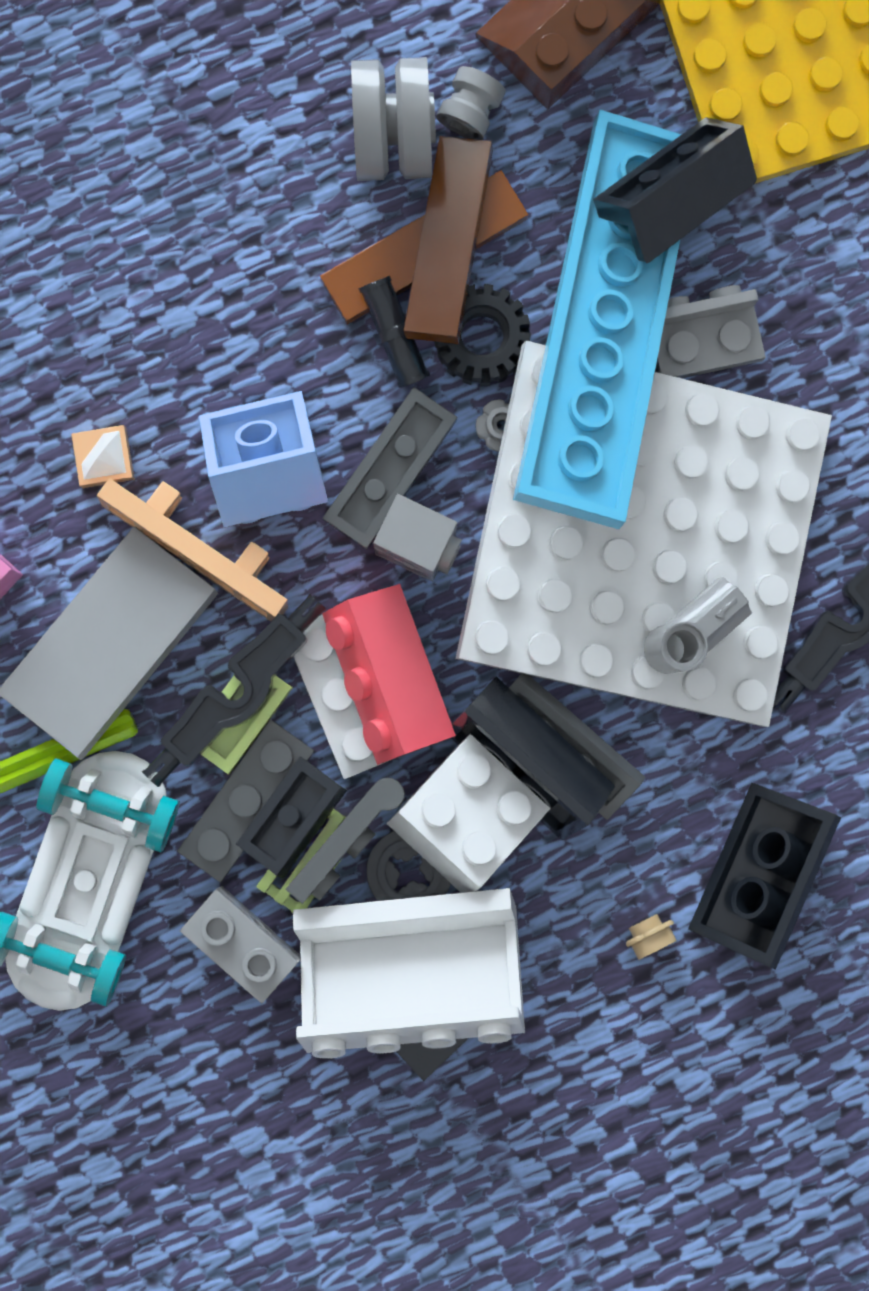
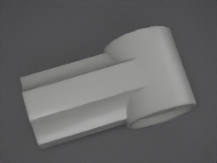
[644,577,752,674]

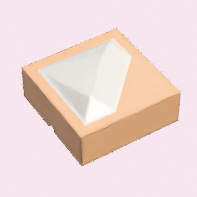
[71,425,135,488]

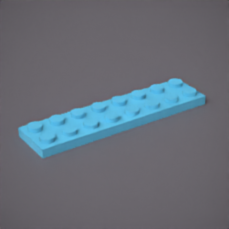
[513,110,682,529]

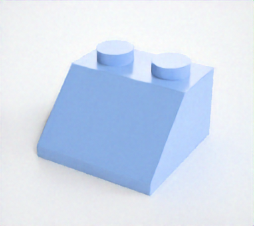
[199,391,328,527]

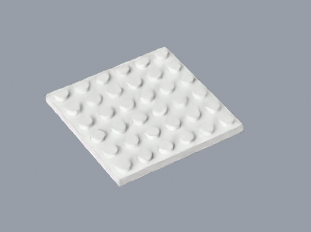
[455,341,832,727]

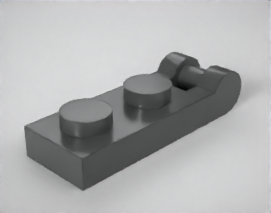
[285,778,405,904]

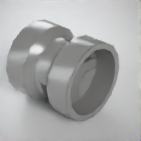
[436,66,506,140]

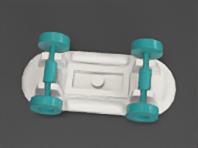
[0,751,180,1011]

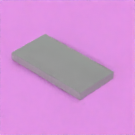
[0,527,218,760]

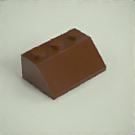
[475,0,661,110]

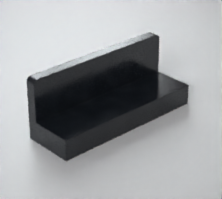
[593,117,757,263]

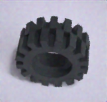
[435,284,531,387]

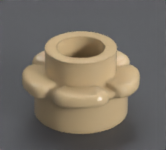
[626,914,677,960]

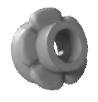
[475,399,509,452]

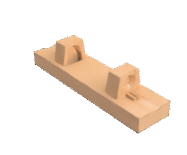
[97,478,288,621]

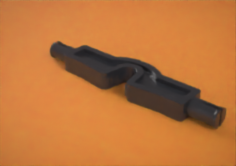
[773,561,869,714]
[142,594,326,787]

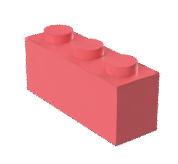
[322,584,456,765]

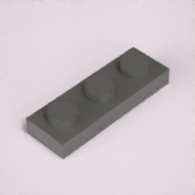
[323,387,458,550]
[509,673,645,820]
[177,720,315,883]

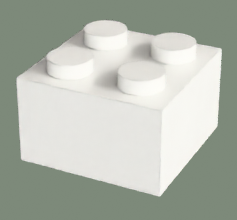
[386,734,551,893]

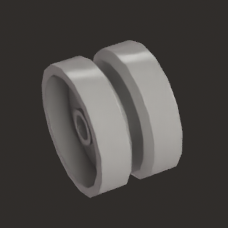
[351,57,436,181]

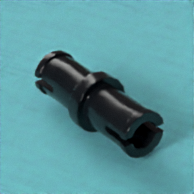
[358,275,430,388]

